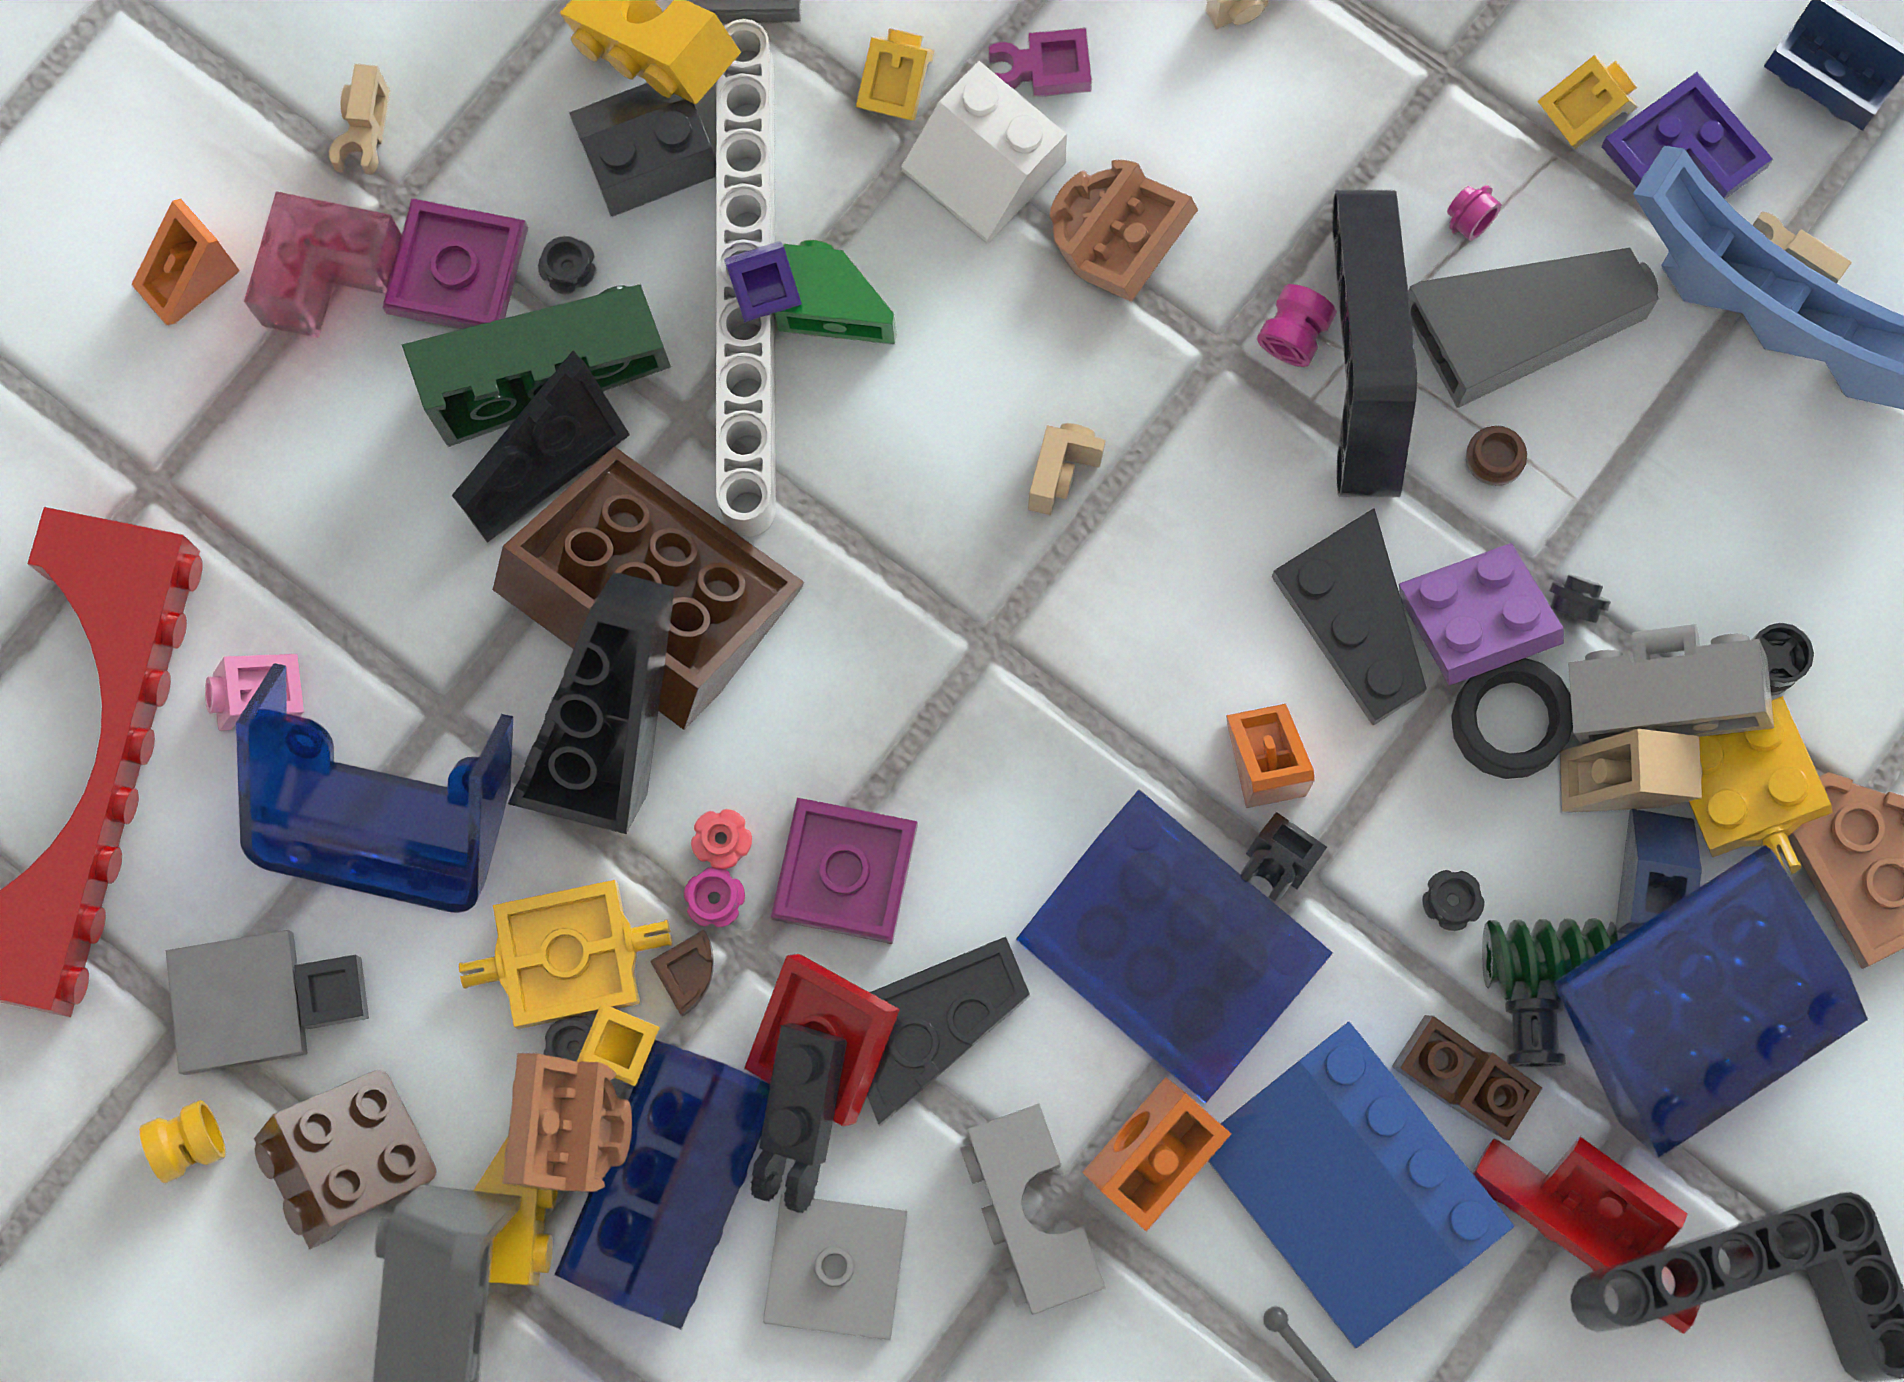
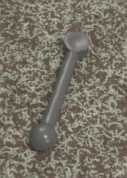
[1263,1306,1337,1382]

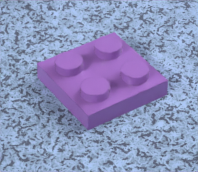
[1399,543,1564,685]

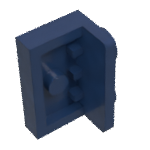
[1763,0,1904,131]

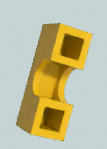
[560,0,741,105]

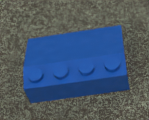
[1208,1021,1515,1349]

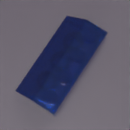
[554,1040,770,1330]

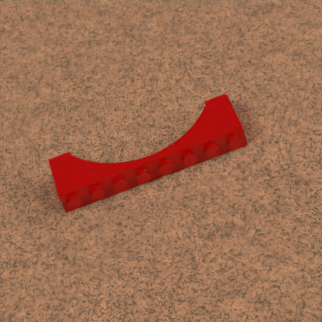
[0,507,203,1017]

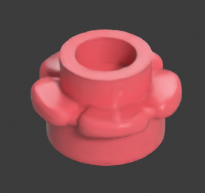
[691,809,752,869]

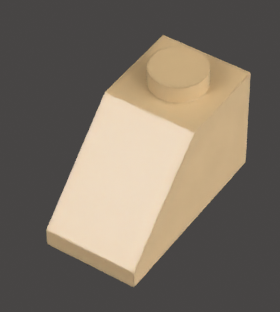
[1560,729,1702,812]

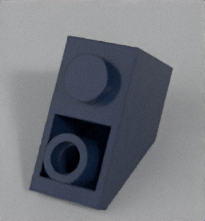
[1616,809,1702,942]

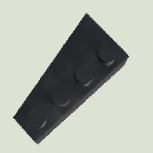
[508,572,675,834]

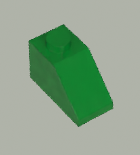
[774,240,896,345]

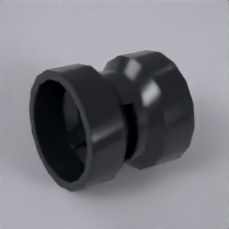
[1753,623,1814,696]

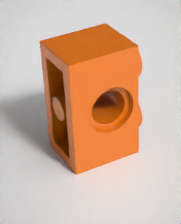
[1082,1077,1231,1232]

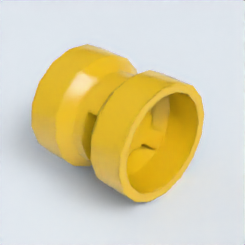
[139,1100,226,1183]

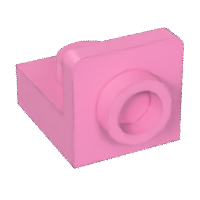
[205,654,304,731]

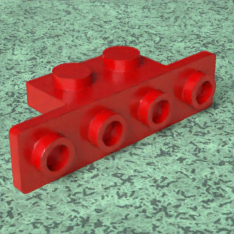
[1472,1136,1701,1334]

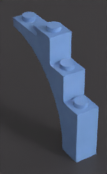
[1633,146,1904,410]

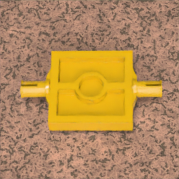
[1688,696,1833,878]
[459,880,673,1029]

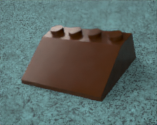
[492,446,804,730]

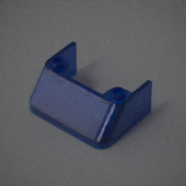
[236,663,514,913]

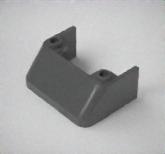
[373,1185,521,1382]

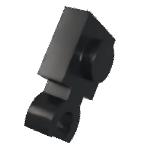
[1241,812,1327,901]

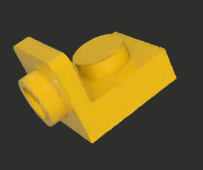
[856,28,934,121]
[1537,55,1638,149]

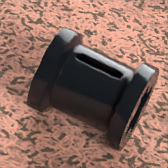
[1505,998,1566,1067]

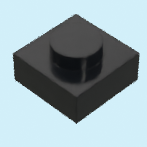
[294,955,369,1029]

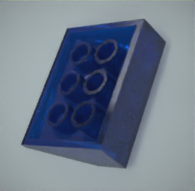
[1016,789,1333,1104]
[1554,845,1868,1158]

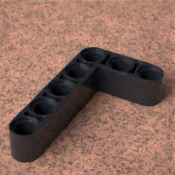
[1332,190,1417,497]
[1570,1192,1904,1382]

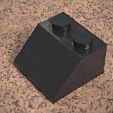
[569,83,716,217]

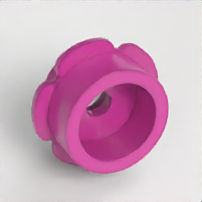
[1447,185,1502,241]
[684,867,745,928]

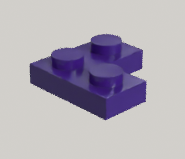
[1601,72,1773,199]

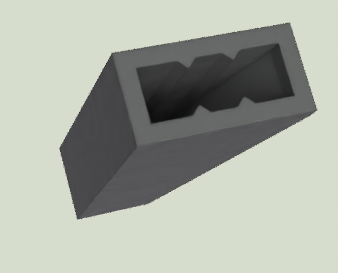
[1408,247,1659,408]

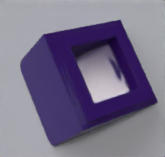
[724,242,802,322]

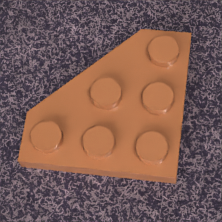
[1787,772,1904,969]

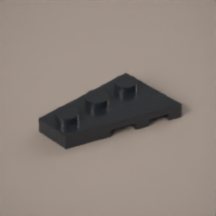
[451,350,630,543]
[1272,508,1427,725]
[867,936,1030,1126]

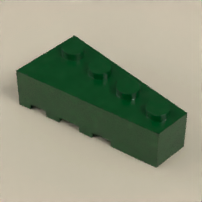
[401,284,671,447]

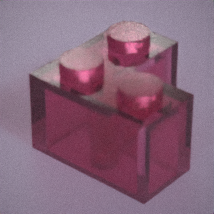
[244,191,402,338]

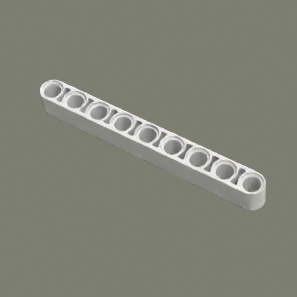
[716,19,776,537]

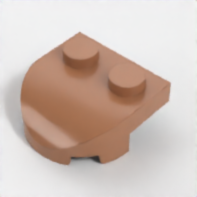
[1050,160,1198,302]
[503,1053,632,1192]

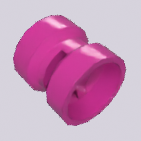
[1257,284,1337,367]

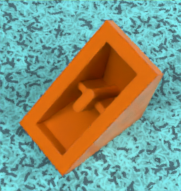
[131,199,240,325]
[1226,704,1315,808]

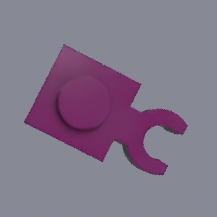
[988,28,1092,97]

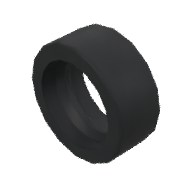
[1451,658,1573,779]

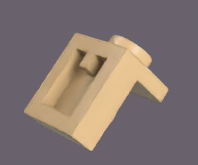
[1028,423,1105,515]

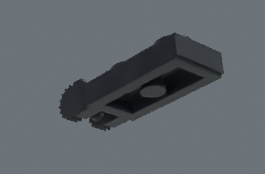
[750,1023,847,1213]

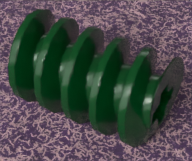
[1482,918,1620,1000]

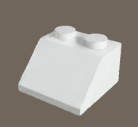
[901,61,1067,244]

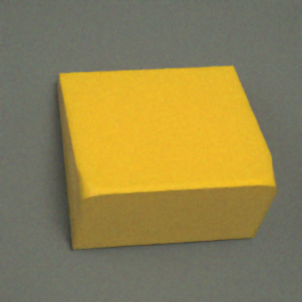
[577,1003,660,1087]

